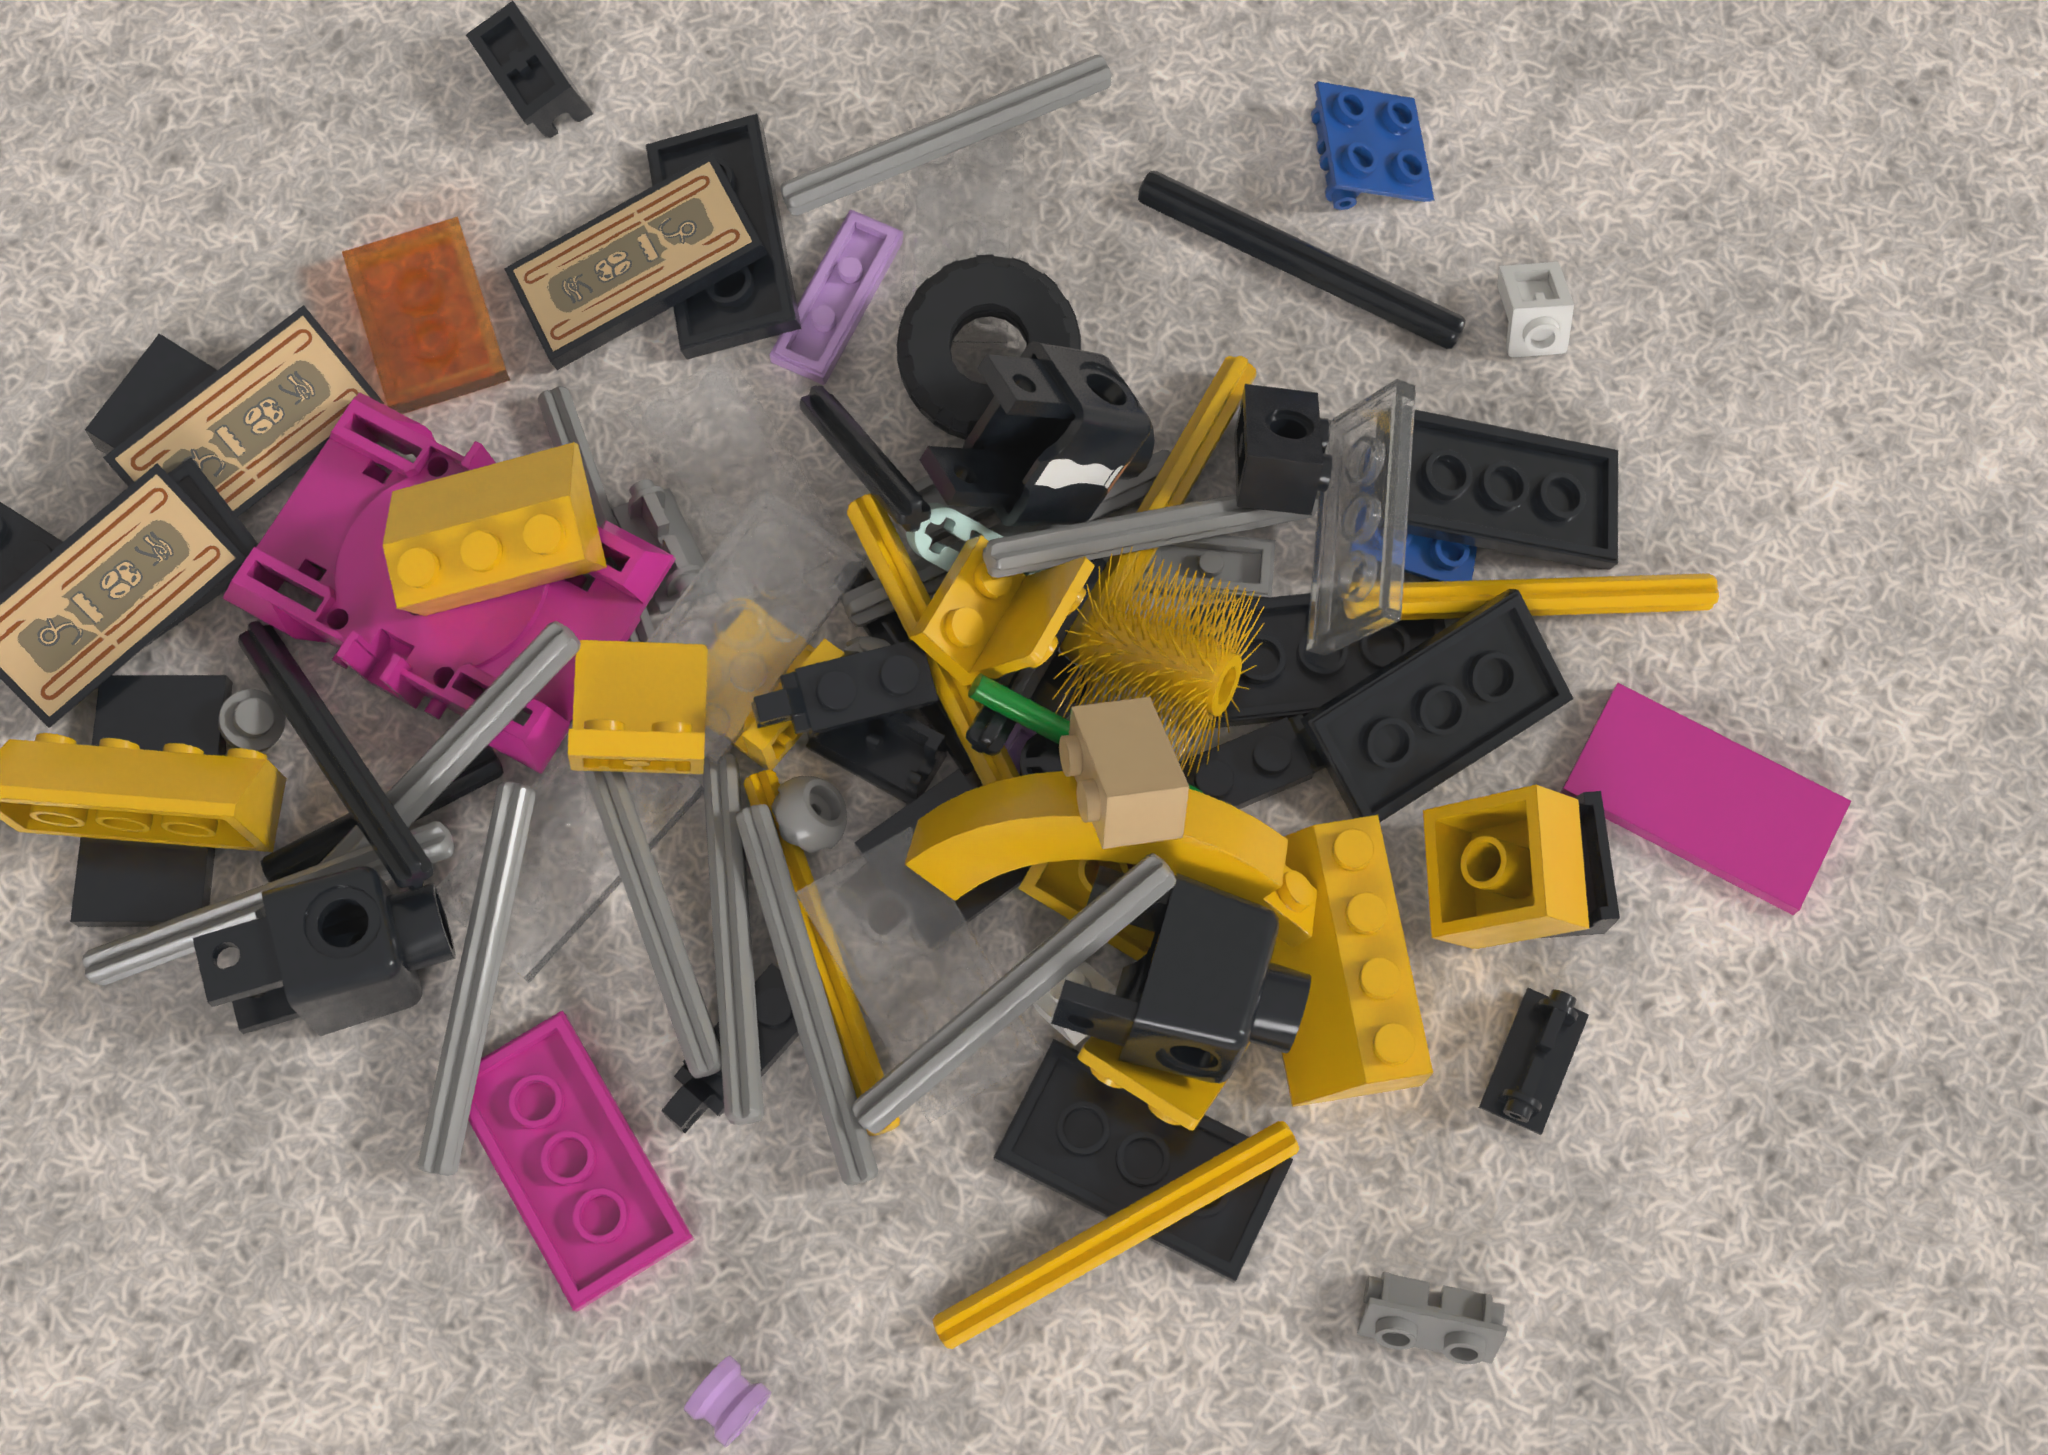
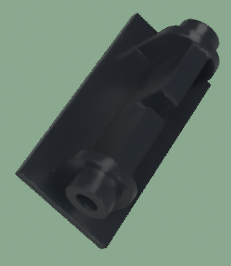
[1478,988,1589,1135]

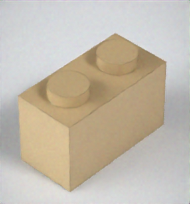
[1059,697,1189,849]

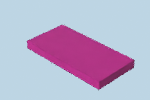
[1560,683,1851,915]
[468,1010,695,1312]

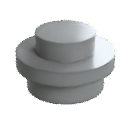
[218,689,285,752]

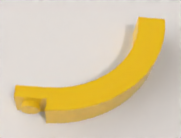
[904,771,1317,948]

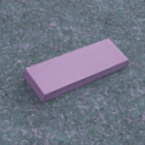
[769,209,904,386]

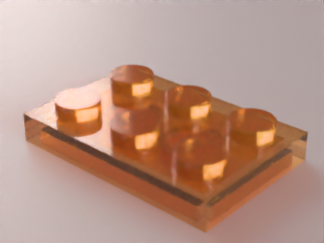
[342,216,511,414]

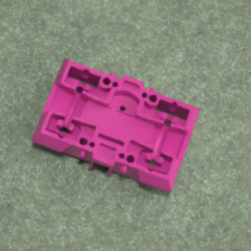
[223,393,676,774]

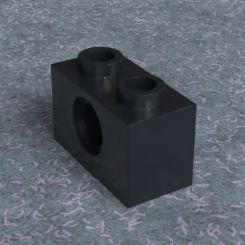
[1234,384,1332,515]

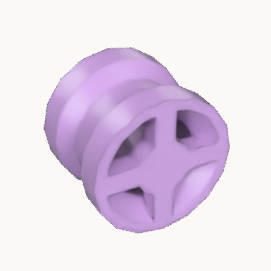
[684,1356,771,1447]

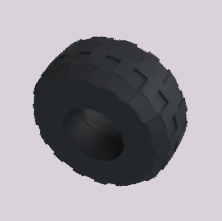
[897,254,1081,440]

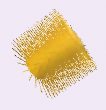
[1052,547,1264,776]

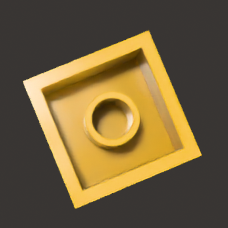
[1423,784,1589,949]

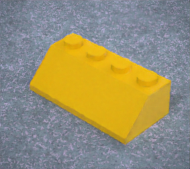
[0,733,287,852]
[1271,815,1433,1107]

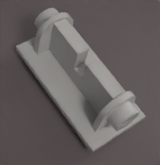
[612,479,719,614]
[1357,1272,1508,1364]

